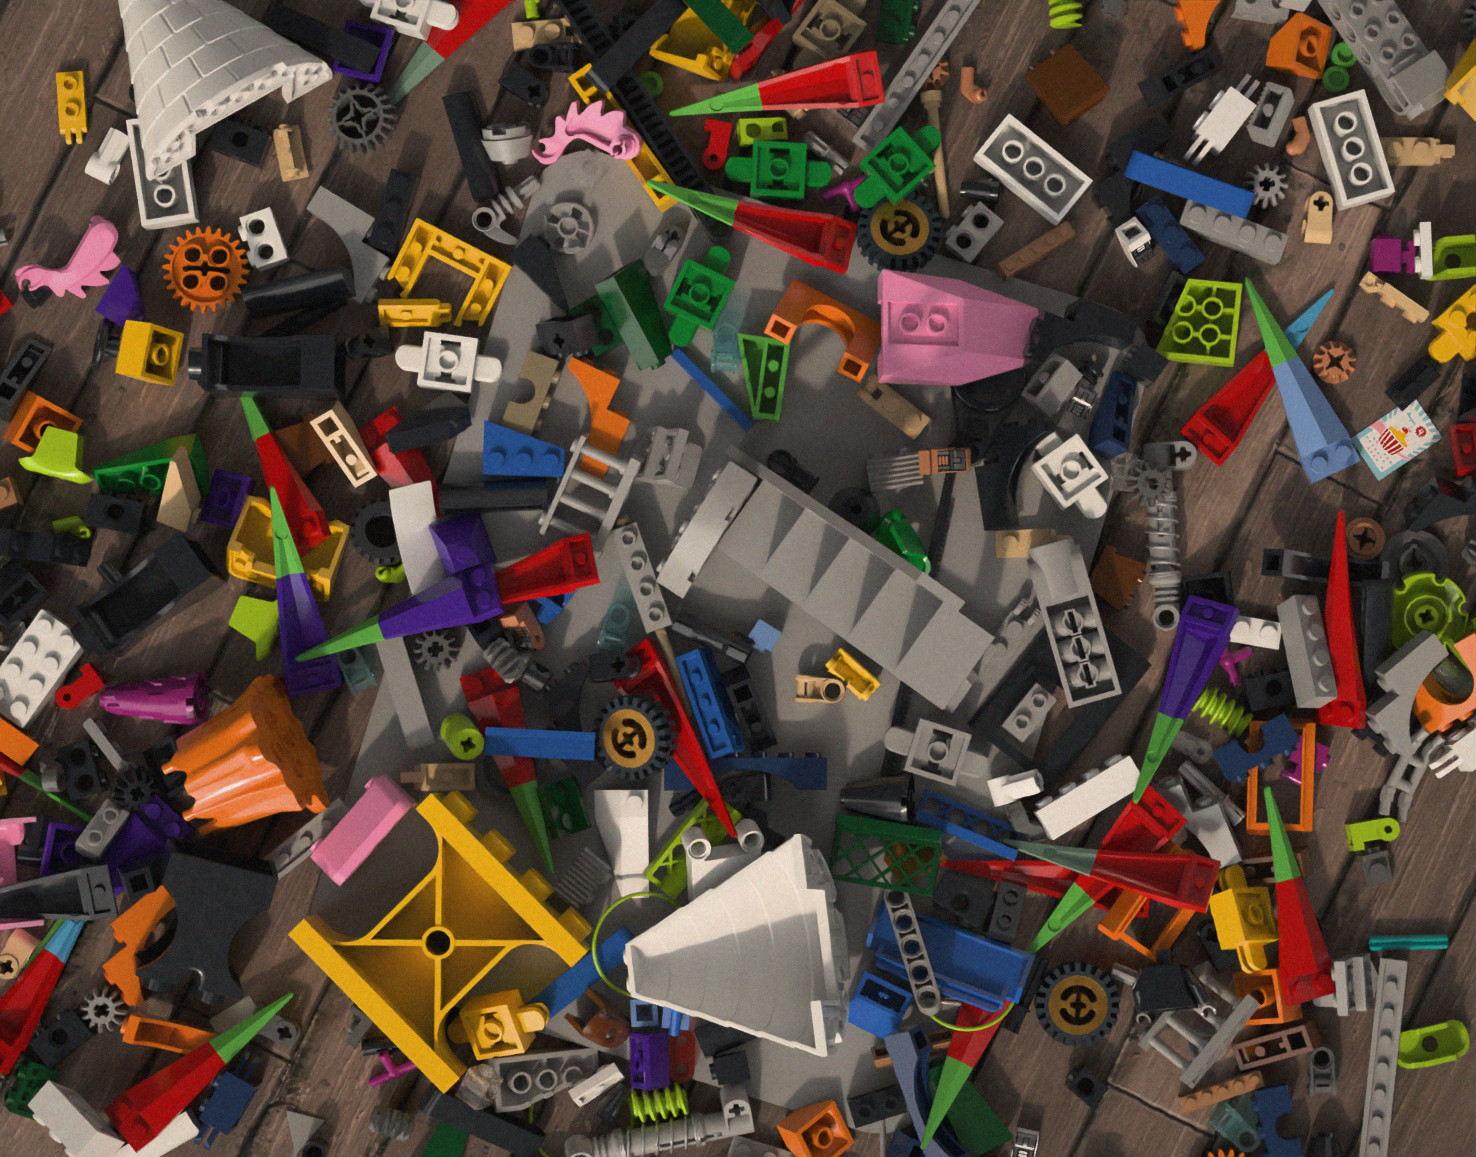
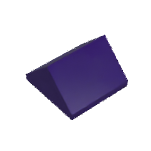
[332,20,395,84]
[200,469,256,530]
[39,821,91,876]
[629,1031,670,1090]

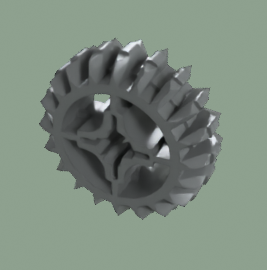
[325,82,398,155]

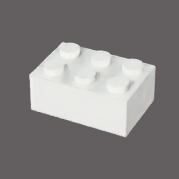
[28,1080,125,1157]

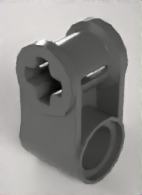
[252,1002,301,1045]
[1306,1044,1337,1097]

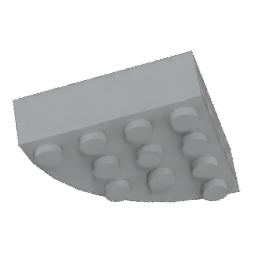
[656,461,758,599]

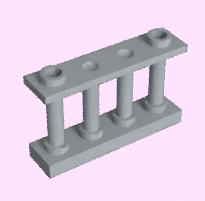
[538,432,644,559]
[1138,961,1260,1089]

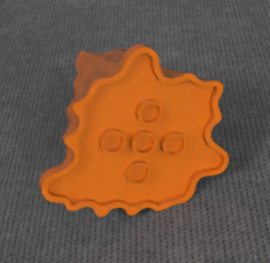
[161,673,330,836]

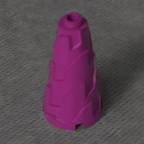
[100,672,209,727]

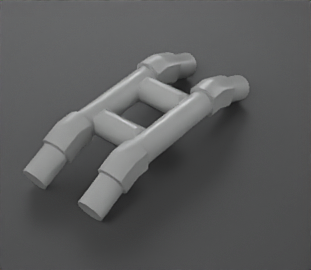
[1379,726,1447,822]

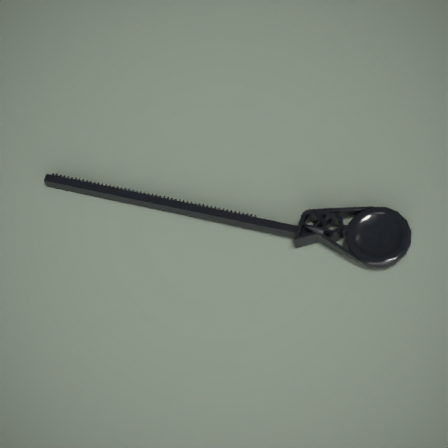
[880,367,1027,777]

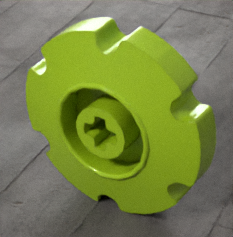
[1392,571,1468,650]

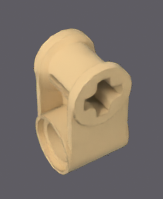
[1301,191,1333,244]
[793,675,845,703]
[0,928,42,979]

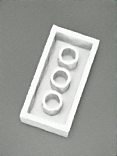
[1308,89,1395,211]
[973,114,1093,227]
[126,118,200,231]
[0,609,84,729]
[1032,754,1140,840]

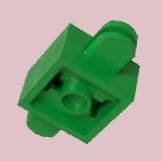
[853,125,941,209]
[725,140,832,202]
[663,246,736,347]

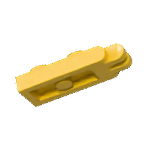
[56,71,88,145]
[378,299,452,327]

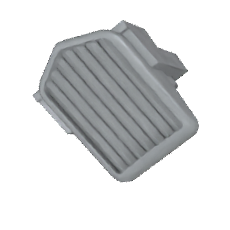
[629,426,702,490]
[1313,953,1379,1016]

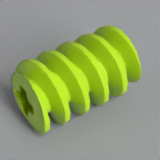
[1048,0,1083,29]
[1191,684,1253,738]
[440,713,484,760]
[631,1082,689,1123]

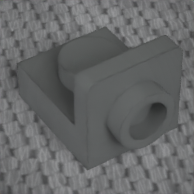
[1357,845,1393,887]
[346,1004,374,1047]

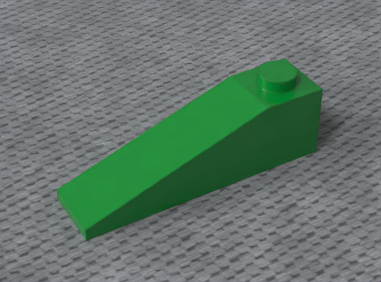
[91,433,211,496]

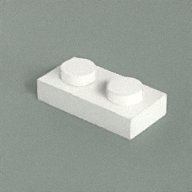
[1413,222,1433,279]
[1229,615,1282,650]
[568,1062,626,1107]

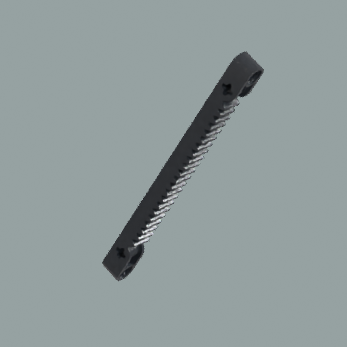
[553,0,734,245]

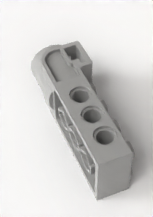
[1317,0,1451,121]
[1027,537,1122,708]

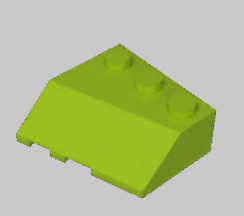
[1155,279,1242,367]

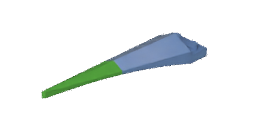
[1244,277,1361,484]

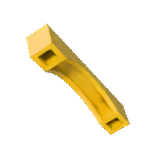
[568,63,679,213]

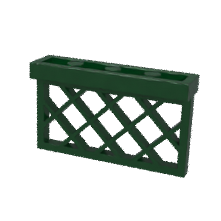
[828,813,946,898]

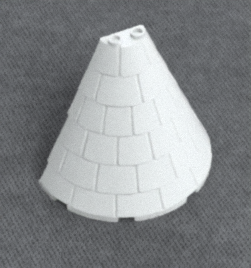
[118,0,333,181]
[623,834,850,1057]

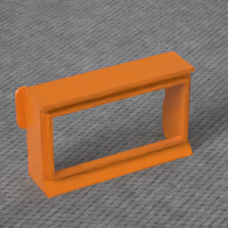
[1246,718,1316,836]
[1098,840,1220,963]

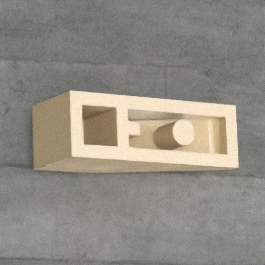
[310,399,378,488]
[156,446,202,533]

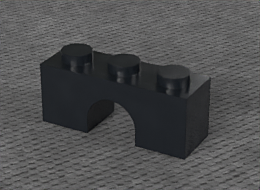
[368,168,420,257]

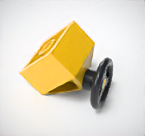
[92,318,184,386]

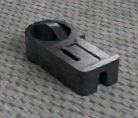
[767,449,819,495]

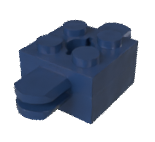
[194,1048,263,1151]

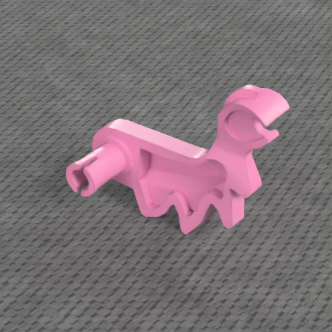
[532,99,643,164]
[15,215,121,298]

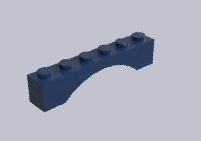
[664,752,827,791]
[883,1023,971,1157]

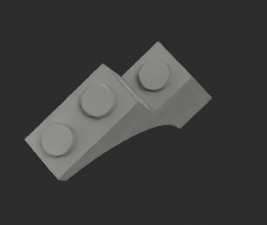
[306,186,392,307]
[1365,629,1449,757]
[1130,775,1242,868]

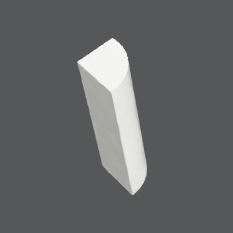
[113,1108,202,1157]

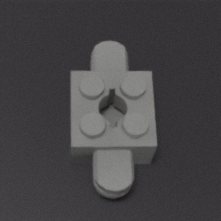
[883,718,988,786]

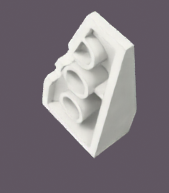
[594,790,649,898]

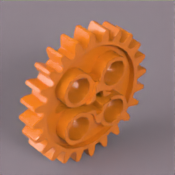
[162,226,251,314]

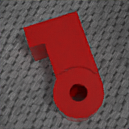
[702,118,733,172]
[55,662,109,709]

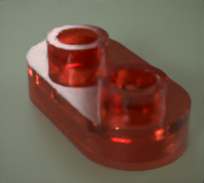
[668,1029,696,1083]

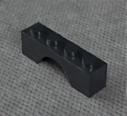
[118,833,230,900]

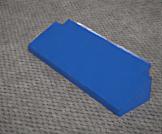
[865,899,1036,1012]

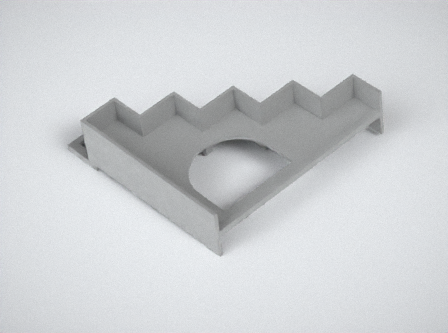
[716,444,999,714]

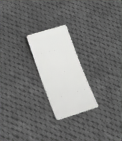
[389,480,449,594]

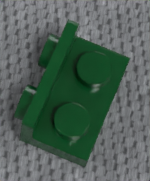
[875,0,919,46]
[536,776,592,840]
[4,1056,61,1121]

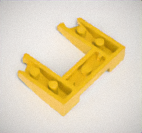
[387,218,513,326]

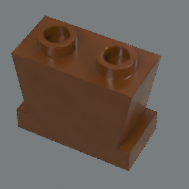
[274,412,337,480]
[1089,544,1147,613]

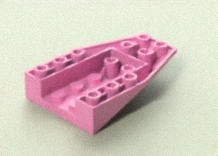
[878,269,1038,386]

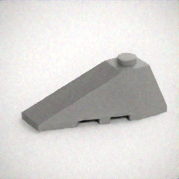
[485,1047,599,1113]

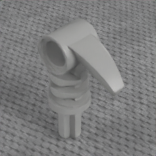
[472,175,541,245]

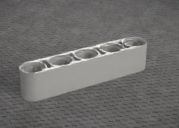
[376,636,436,751]
[884,884,942,1016]

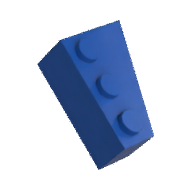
[483,420,566,479]

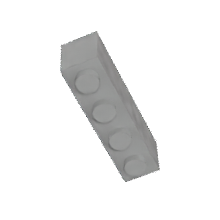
[1177,199,1289,265]
[1277,595,1338,708]

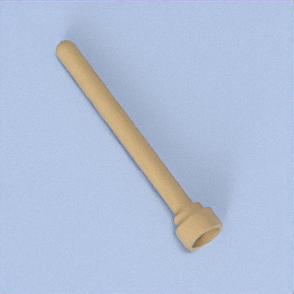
[920,90,950,219]

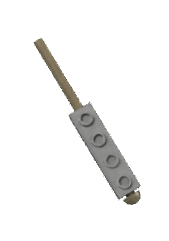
[611,514,695,717]

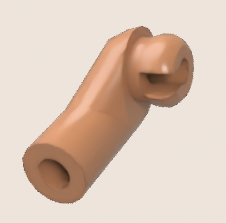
[960,67,988,104]
[1286,116,1311,156]

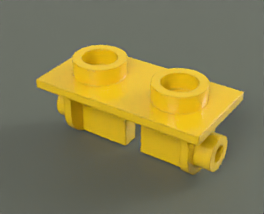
[825,647,881,701]

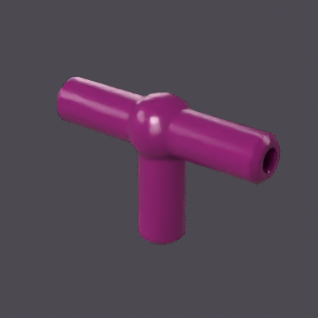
[821,174,867,214]
[1220,646,1253,687]
[368,1050,417,1088]

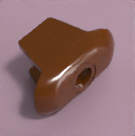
[564,987,632,1048]

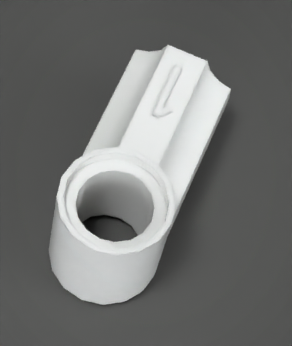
[85,127,130,185]
[987,769,1044,807]

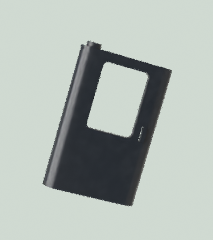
[967,624,1152,792]

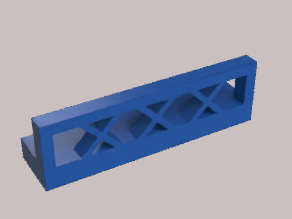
[671,348,754,432]
[675,648,747,760]
[485,727,595,760]
[913,789,1024,861]

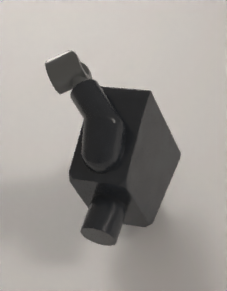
[1132,949,1219,1025]

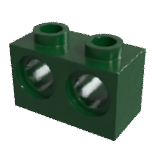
[569,294,625,359]

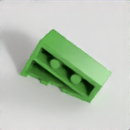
[737,333,791,424]

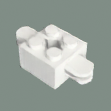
[359,0,459,41]
[1183,73,1260,167]
[395,331,503,395]
[1031,431,1109,519]
[1429,715,1476,778]

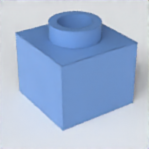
[748,619,782,653]
[630,998,659,1027]

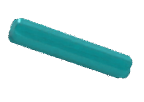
[1367,934,1448,951]

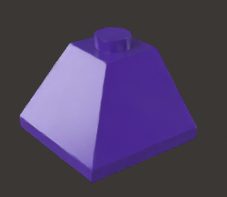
[95,264,146,328]
[429,513,497,578]

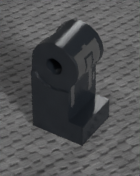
[519,660,554,695]

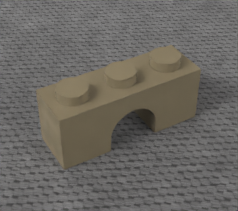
[500,350,563,437]

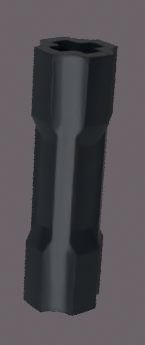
[672,611,754,666]

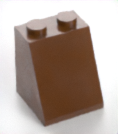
[1024,43,1110,130]

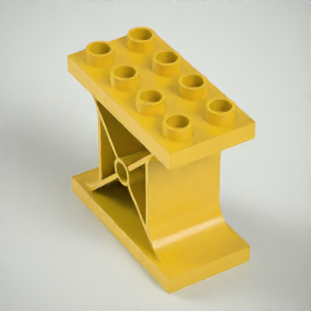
[288,789,593,1094]

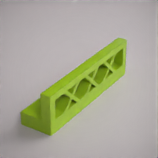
[642,798,743,900]

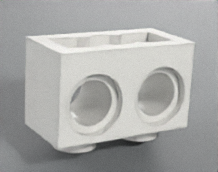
[238,207,290,272]

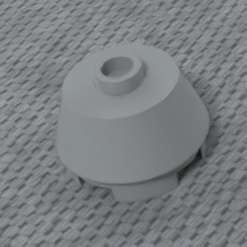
[481,121,534,164]

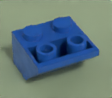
[848,969,914,1039]

